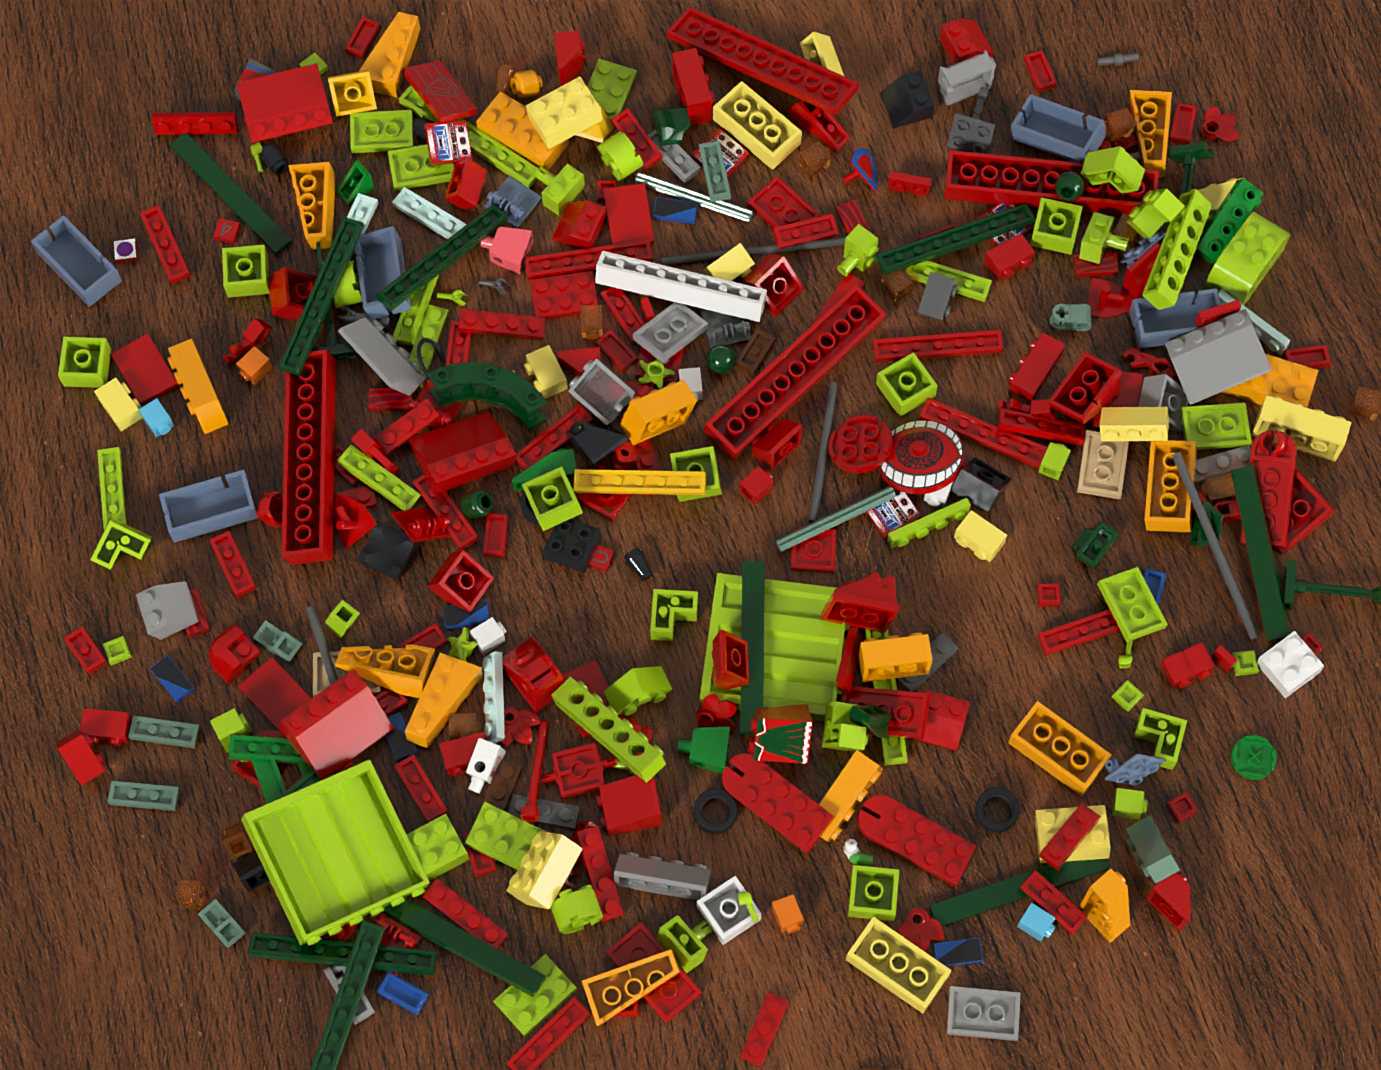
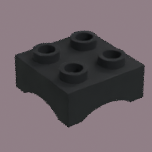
[542,519,602,574]
[358,521,419,581]

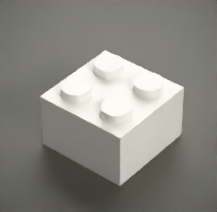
[1257,631,1324,699]
[697,876,761,945]

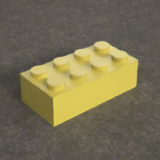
[713,81,802,170]
[1251,395,1351,462]
[846,917,952,1014]

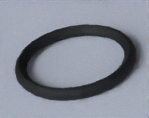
[416,338,446,380]

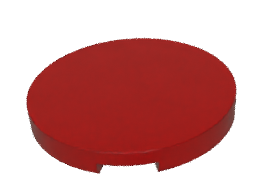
[828,415,894,474]

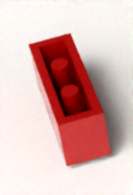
[1008,333,1065,402]

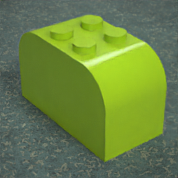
[1203,212,1291,305]

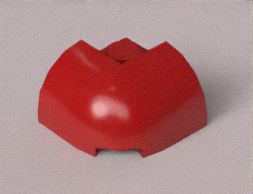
[208,623,261,686]

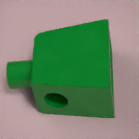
[677,727,730,774]

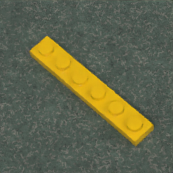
[573,469,706,495]

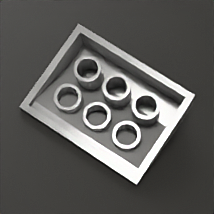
[1165,309,1272,405]

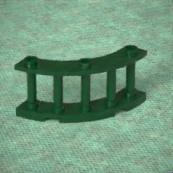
[427,362,548,431]

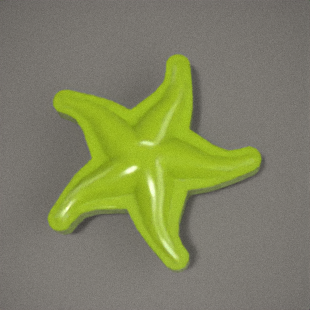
[638,359,675,390]
[447,627,478,662]

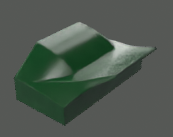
[651,107,691,146]
[1189,502,1223,547]
[1071,522,1120,570]
[849,705,892,738]

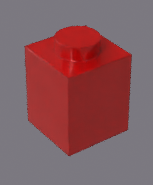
[739,466,774,506]

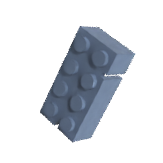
[1011,94,1106,163]
[31,215,122,307]
[355,226,412,320]
[1129,288,1221,349]
[159,470,259,543]

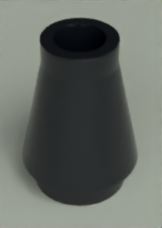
[624,548,653,582]

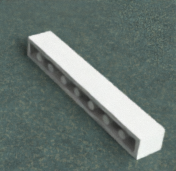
[595,251,767,322]

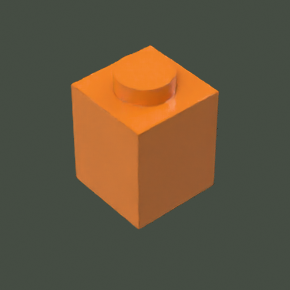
[236,346,273,385]
[771,894,804,934]

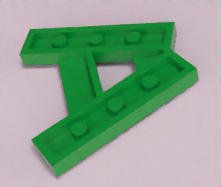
[228,735,333,804]

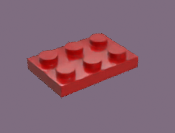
[530,271,599,320]

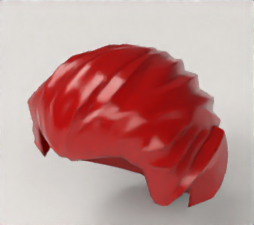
[256,491,283,528]

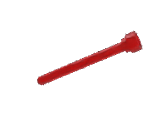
[520,720,549,822]

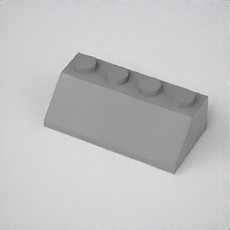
[338,317,426,396]
[614,852,711,900]

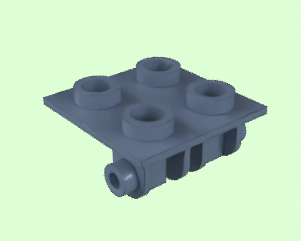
[484,176,542,228]
[1119,231,1166,269]
[1105,754,1166,786]

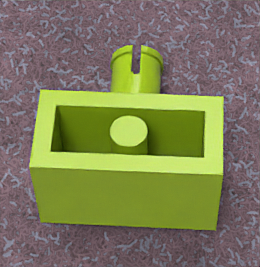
[535,163,585,216]
[1079,212,1130,264]
[837,224,879,276]
[210,708,252,762]
[656,915,712,974]

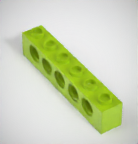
[1142,190,1212,310]
[551,676,666,783]

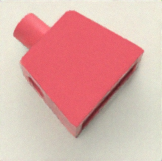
[480,227,533,275]

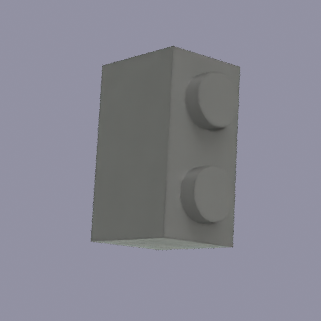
[918,272,958,322]

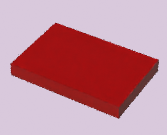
[747,176,821,228]
[603,183,654,245]
[110,334,179,406]
[1092,371,1143,430]
[238,657,312,731]
[563,660,624,738]

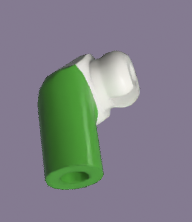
[843,839,873,866]

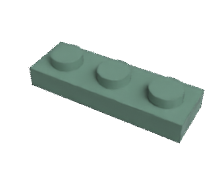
[699,141,731,203]
[128,716,201,749]
[107,781,180,811]

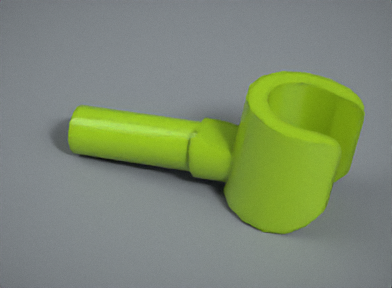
[250,142,263,172]
[437,290,468,306]
[1118,640,1133,668]
[738,891,759,923]

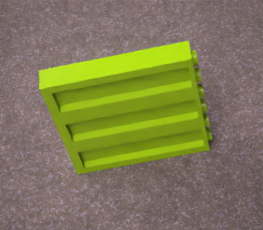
[700,573,850,722]
[241,760,430,946]

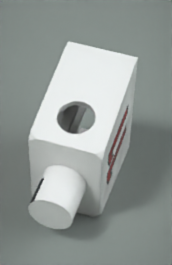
[466,738,506,794]

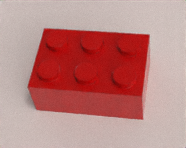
[672,48,715,126]

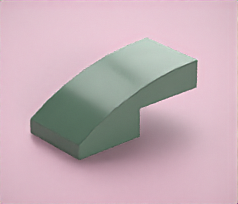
[252,620,302,662]
[198,899,245,948]

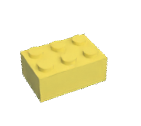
[526,77,603,149]
[1035,805,1111,863]
[506,831,582,909]

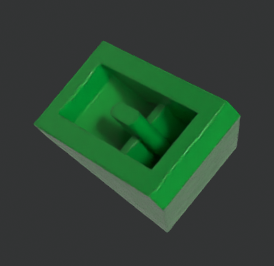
[336,160,374,205]

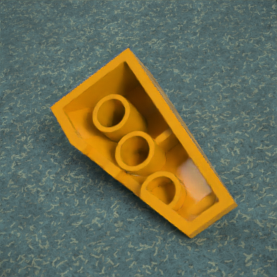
[335,645,435,698]

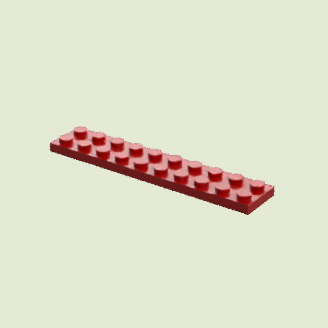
[666,7,859,115]

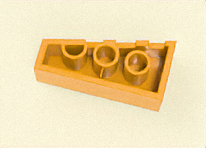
[358,12,421,98]
[1130,90,1172,177]
[288,162,336,249]
[167,338,229,434]
[405,653,483,748]
[819,750,883,842]
[1079,869,1130,943]
[582,949,680,1026]

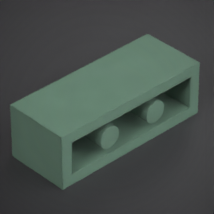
[1126,816,1180,883]

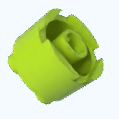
[597,131,644,181]
[333,260,362,308]
[550,885,603,934]

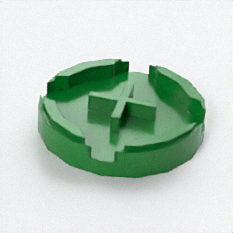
[1230,735,1277,780]

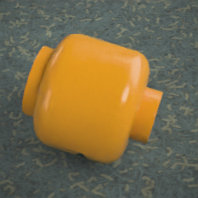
[510,70,542,98]

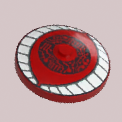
[878,420,965,494]

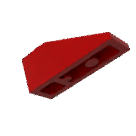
[787,98,851,151]

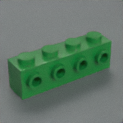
[1195,178,1264,264]

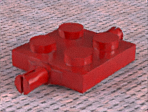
[540,742,617,798]

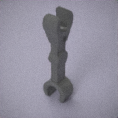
[973,87,989,119]
[338,306,391,330]

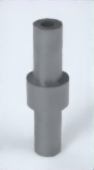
[1097,53,1139,66]

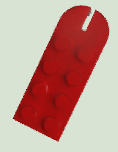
[1241,429,1297,547]
[722,753,835,854]
[857,795,977,887]

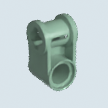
[1049,304,1092,331]

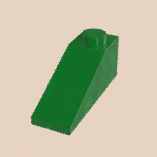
[512,448,577,491]

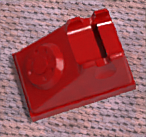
[1048,352,1122,424]
[821,572,899,633]
[502,636,567,714]

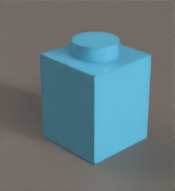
[139,398,174,437]
[1017,903,1056,942]

